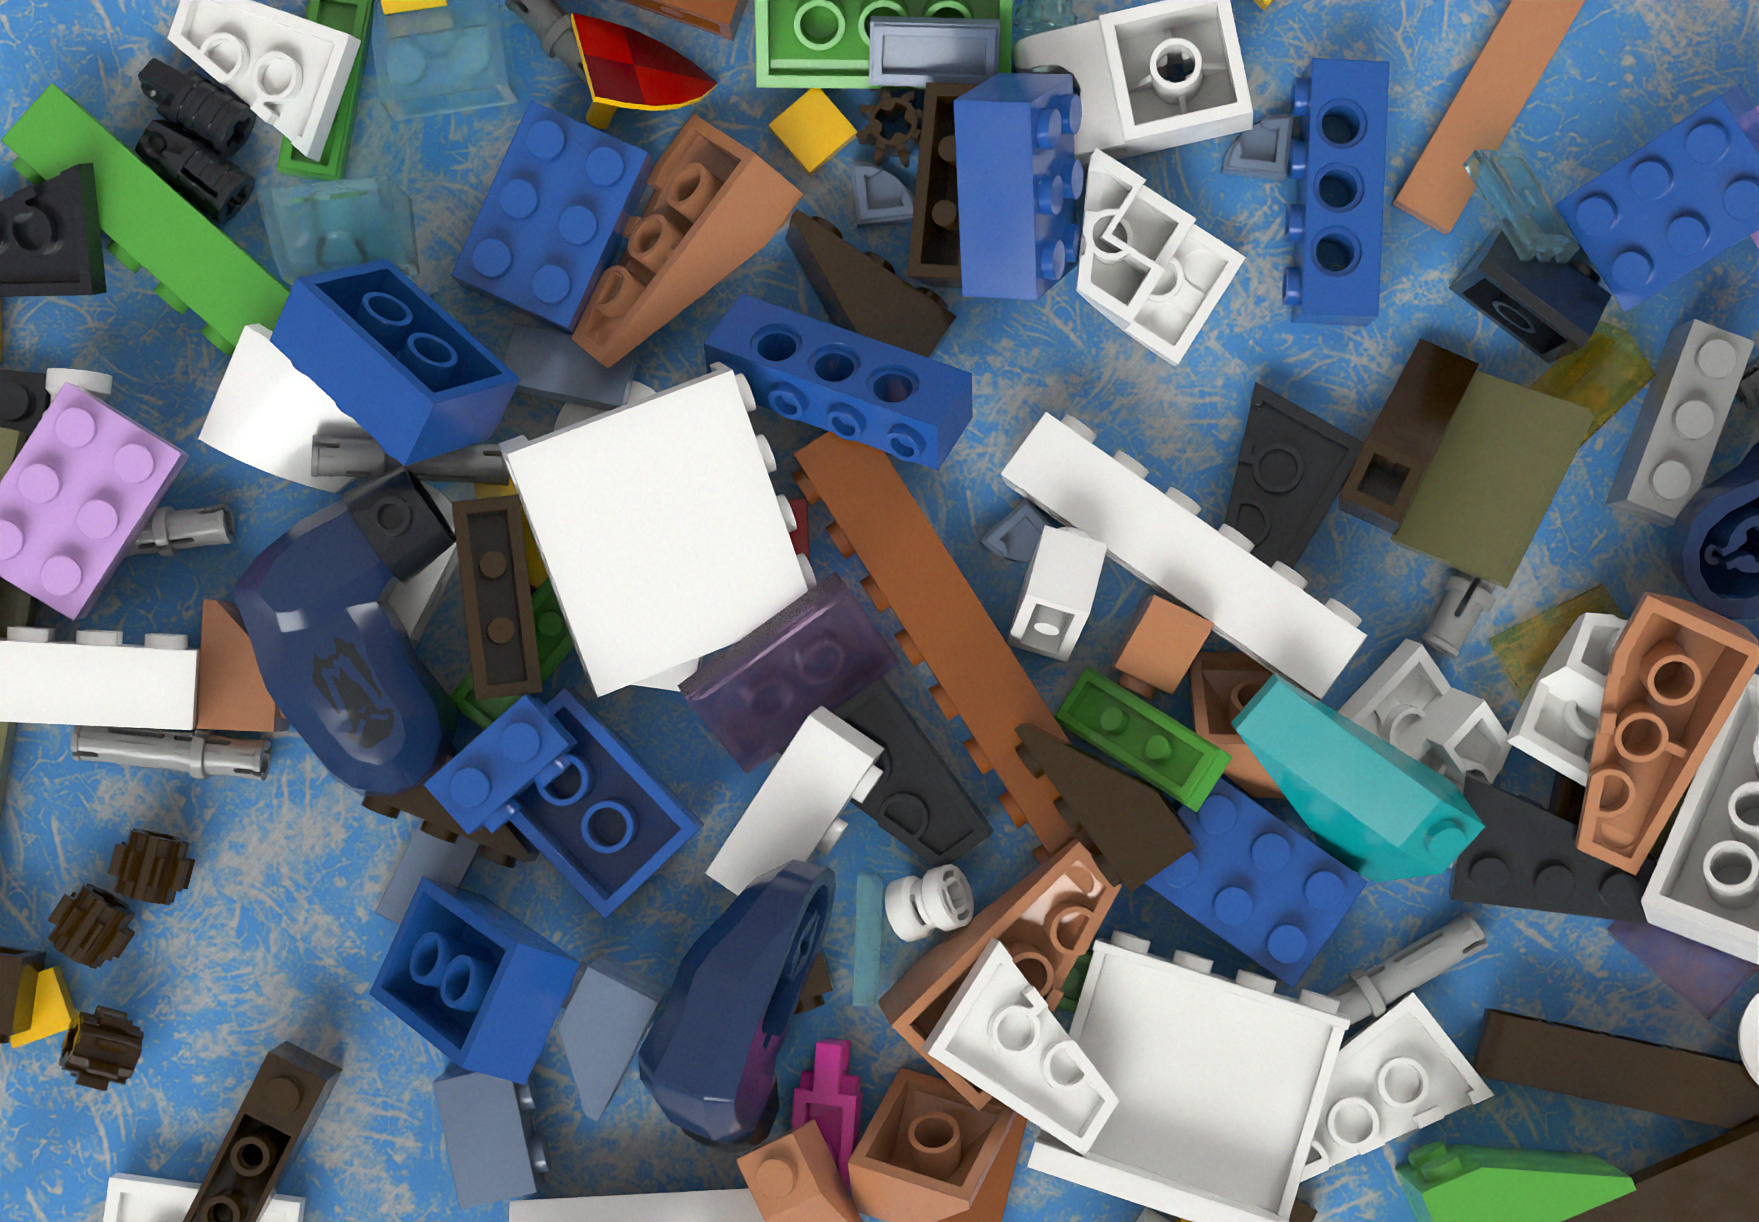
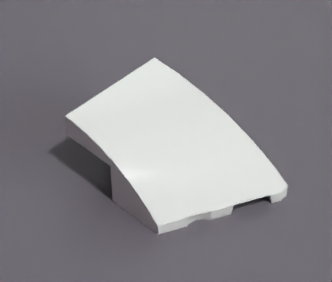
[1076,148,1246,367]
[198,323,373,493]
[1506,612,1628,787]
[1337,638,1512,868]

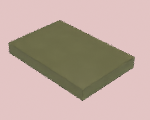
[1390,370,1595,589]

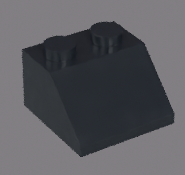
[1449,217,1612,364]

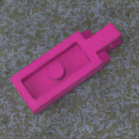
[791,1038,863,1200]

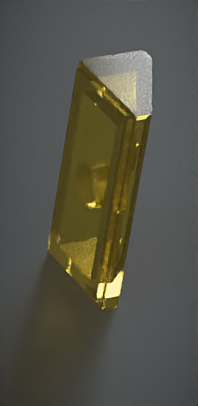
[1529,322,1656,448]
[1488,584,1627,706]

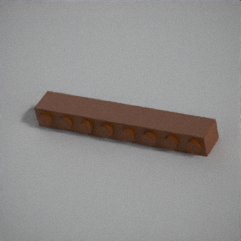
[791,431,1099,865]

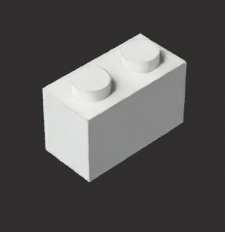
[1006,525,1108,662]

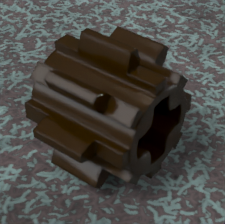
[856,86,923,169]
[108,829,195,905]
[48,883,135,969]
[59,1005,144,1092]

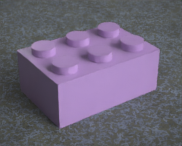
[0,382,190,621]

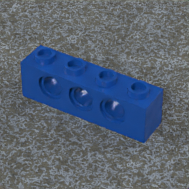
[1282,58,1390,326]
[704,293,973,471]

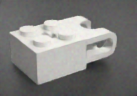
[1011,0,1253,167]

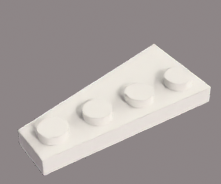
[1300,992,1494,1182]

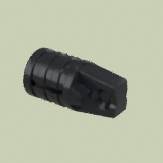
[138,58,256,157]
[135,119,255,224]

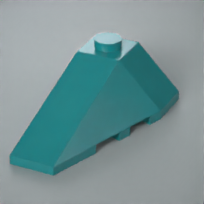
[1231,673,1486,882]

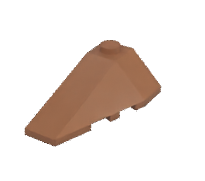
[571,114,804,369]
[1575,591,1759,875]
[877,838,1122,1112]

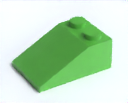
[1395,1141,1636,1222]

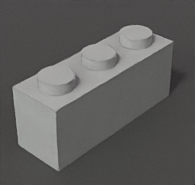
[1605,319,1755,528]

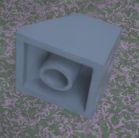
[557,953,670,1122]

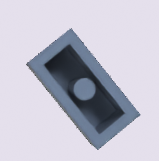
[433,1068,551,1210]

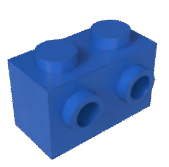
[423,694,578,835]

